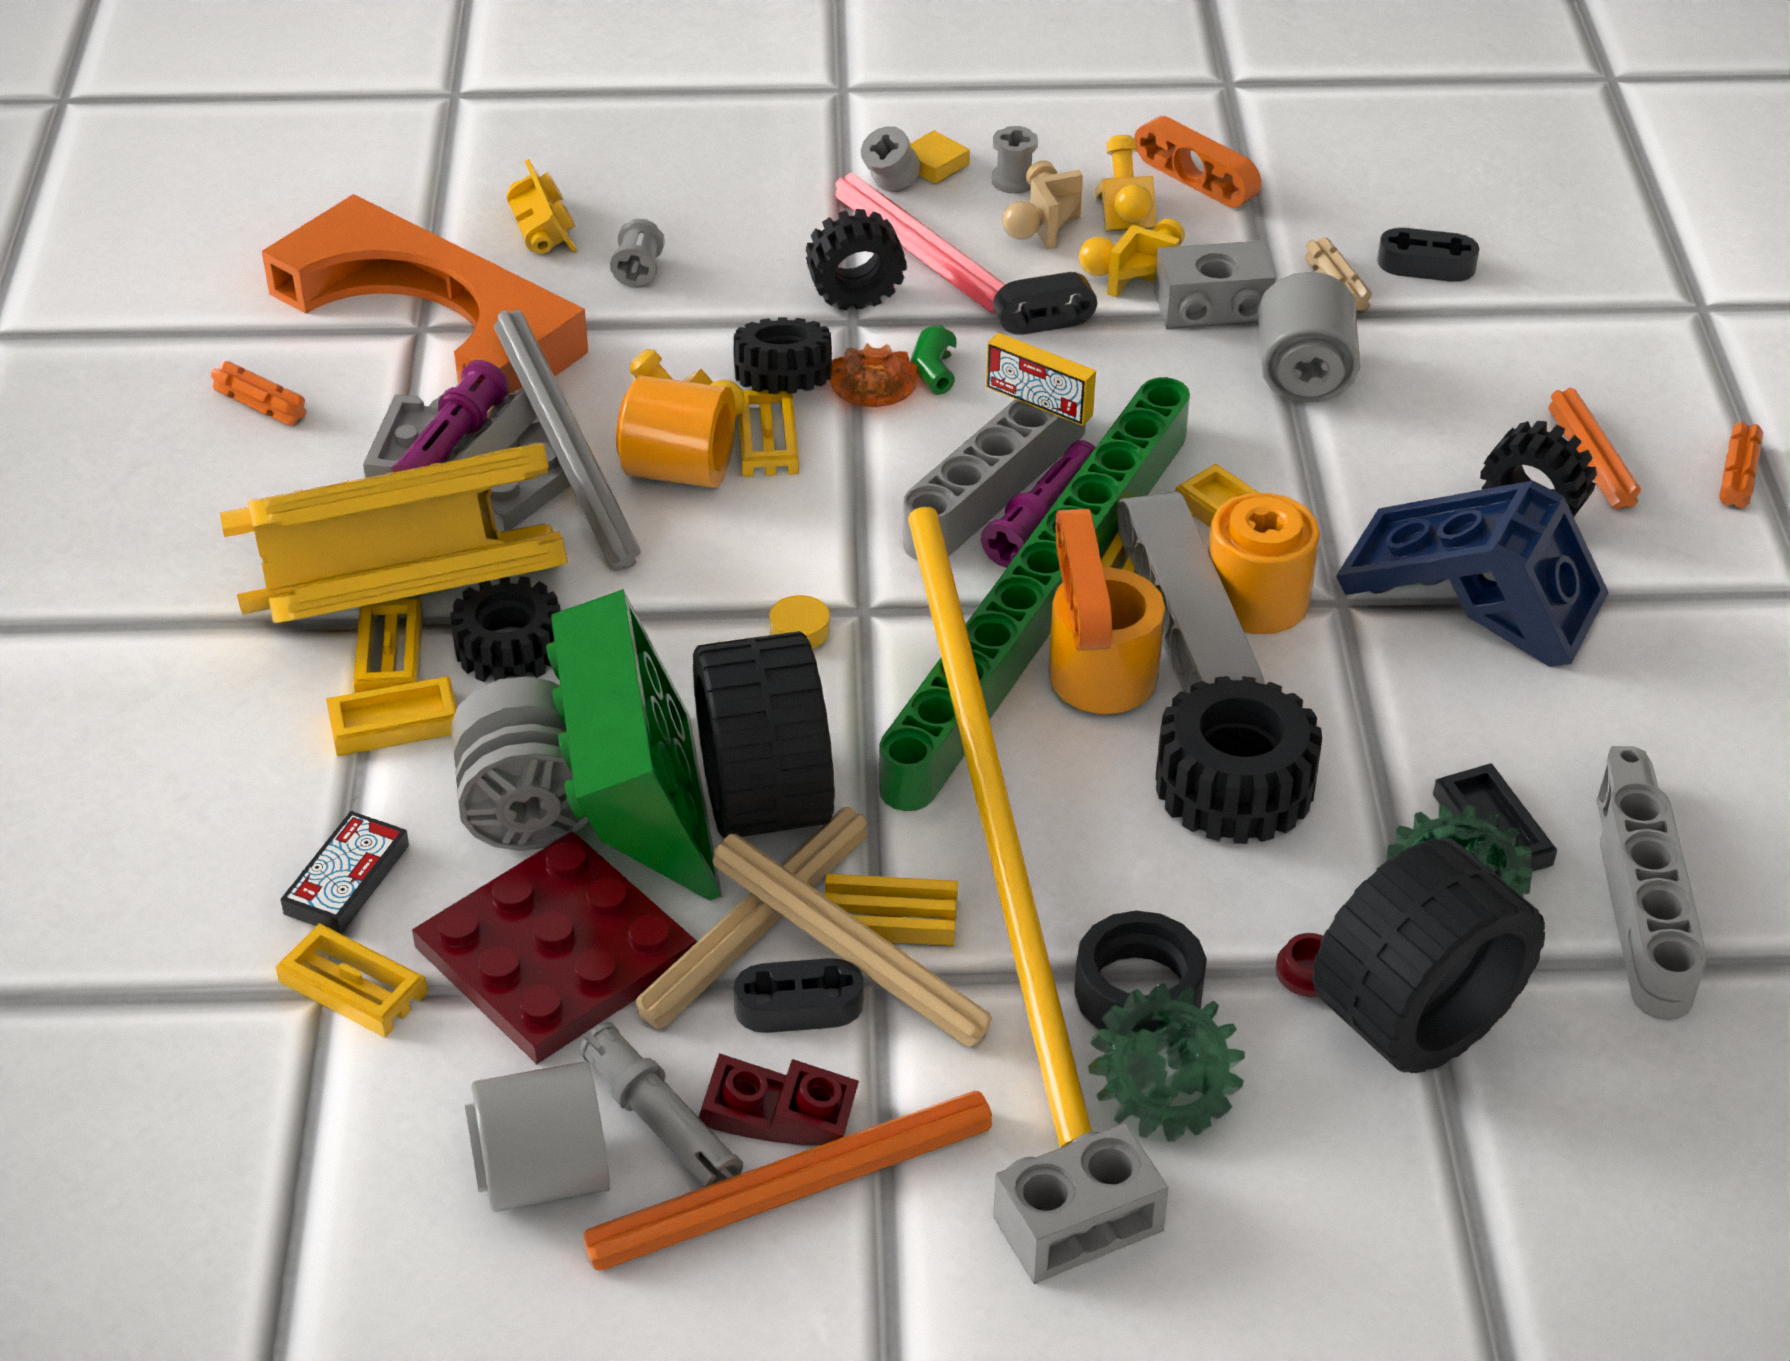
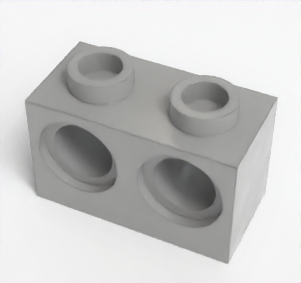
[993,1122,1169,1284]

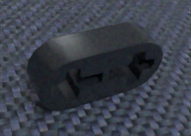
[1377,228,1480,282]
[993,272,1098,335]
[733,958,864,1033]

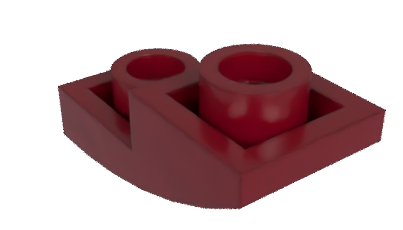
[698,1053,859,1145]

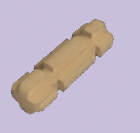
[1305,237,1372,312]

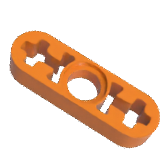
[1134,116,1262,208]
[1056,509,1112,651]

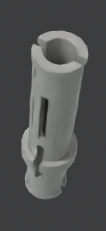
[579,1022,743,1187]

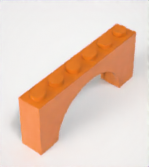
[262,194,588,410]

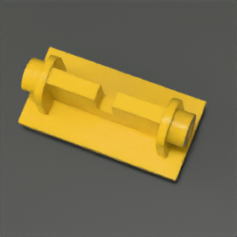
[506,159,577,254]

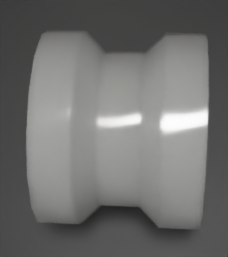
[861,126,920,191]

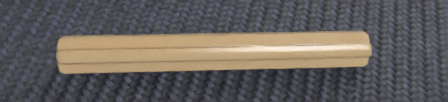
[636,807,868,1029]
[712,833,992,1048]

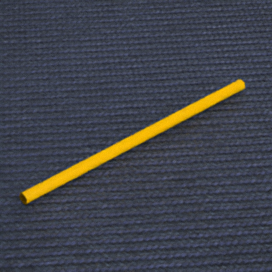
[908,507,1092,1148]

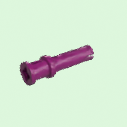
[391,360,509,472]
[981,440,1096,568]

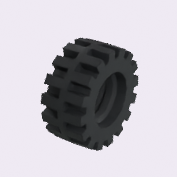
[806,209,907,310]
[734,317,832,394]

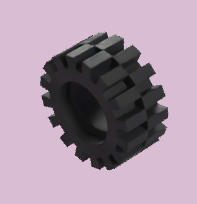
[1480,420,1597,517]
[450,576,561,682]

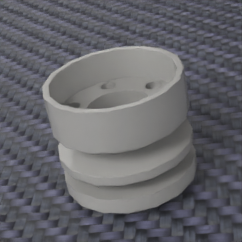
[451,676,588,851]

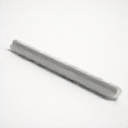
[494,310,641,569]

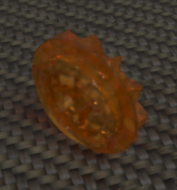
[830,343,917,407]

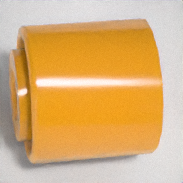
[616,376,736,488]
[1208,493,1320,634]
[1048,567,1165,715]

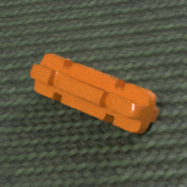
[210,361,307,426]
[1719,421,1764,509]

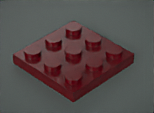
[412,831,697,1065]

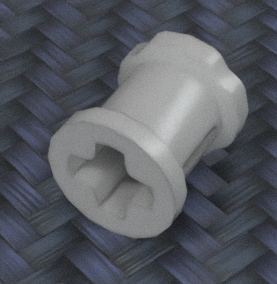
[992,126,1038,193]
[610,219,665,287]

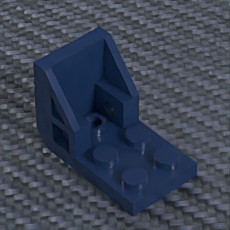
[1336,481,1609,667]

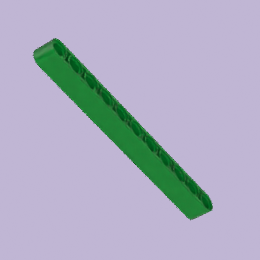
[879,377,1190,811]

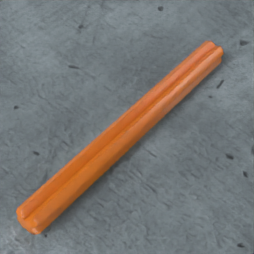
[583,1091,992,1271]

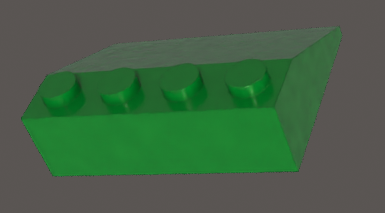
[546,589,722,901]

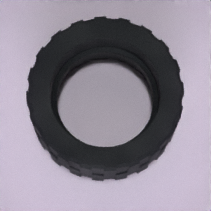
[693,631,835,838]
[1312,838,1545,1073]

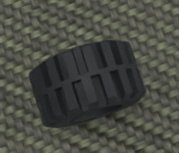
[1155,676,1323,844]

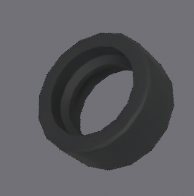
[1074,910,1207,1043]

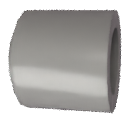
[1258,272,1361,402]
[465,1060,610,1212]

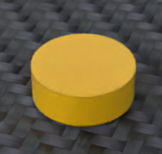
[769,595,830,649]

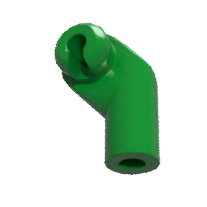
[910,325,957,395]

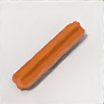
[1548,388,1641,510]

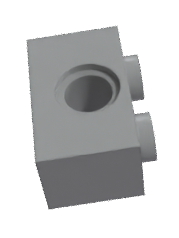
[1154,241,1275,329]

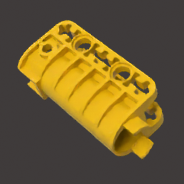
[220,443,568,623]

